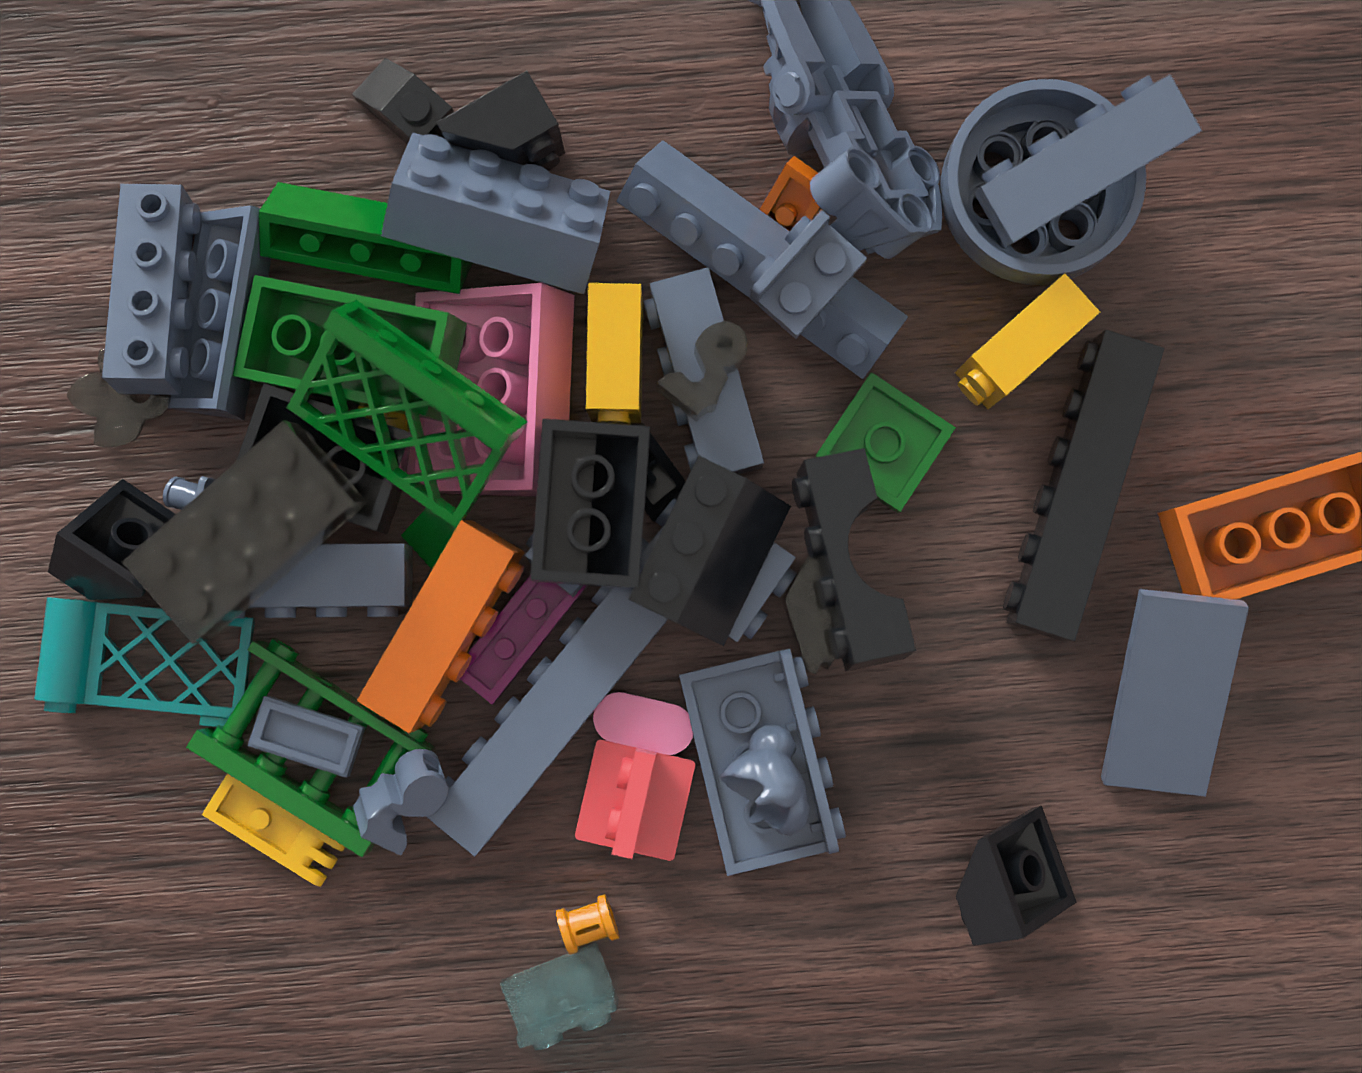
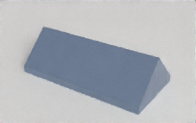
[165,205,271,420]

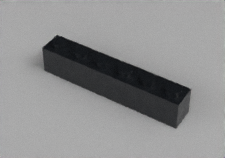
[1003,330,1165,641]

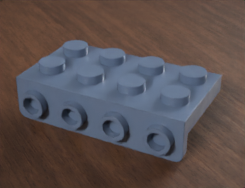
[679,648,846,876]

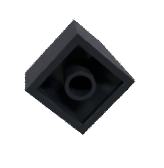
[436,71,565,171]

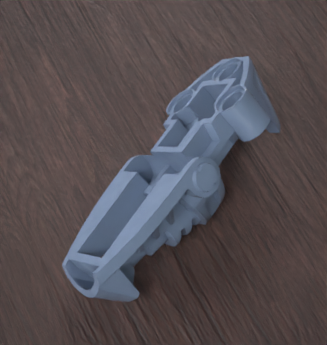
[749,0,942,259]

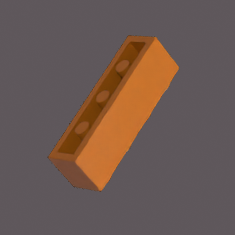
[357,520,525,734]

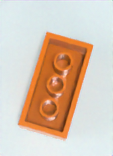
[1157,451,1362,600]

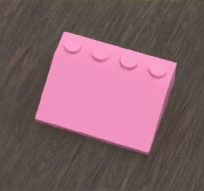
[407,283,575,496]

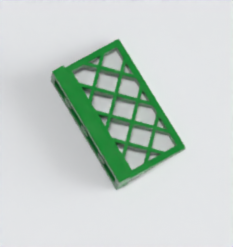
[287,300,528,528]

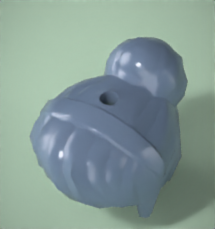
[720,725,809,836]

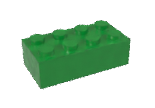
[233,275,467,422]

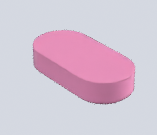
[593,692,693,755]

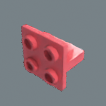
[575,739,695,861]

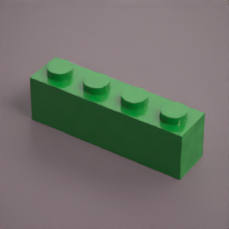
[259,182,473,294]

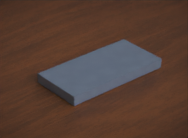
[1101,589,1249,797]

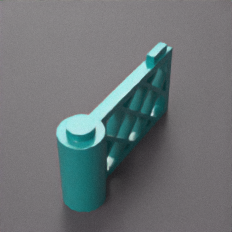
[34,597,255,727]

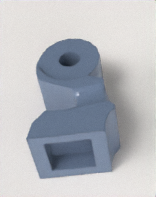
[353,749,448,856]

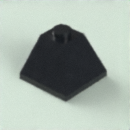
[48,479,205,600]
[956,806,1077,946]

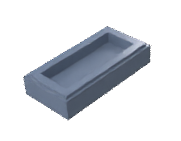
[248,696,366,778]

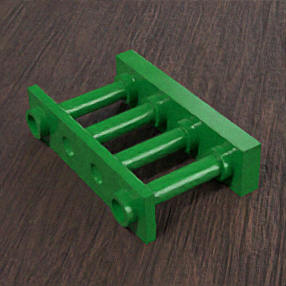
[186,638,435,857]

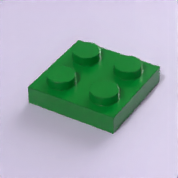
[814,372,956,513]

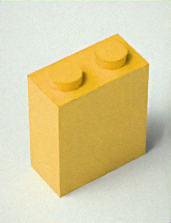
[955,273,1100,409]
[586,283,643,425]

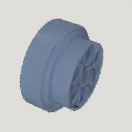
[940,79,1146,285]

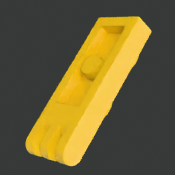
[202,774,345,887]

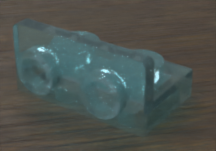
[500,942,619,1050]

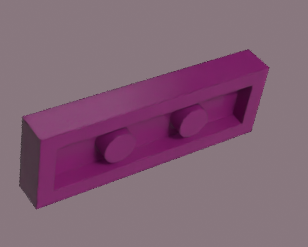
[460,575,588,705]

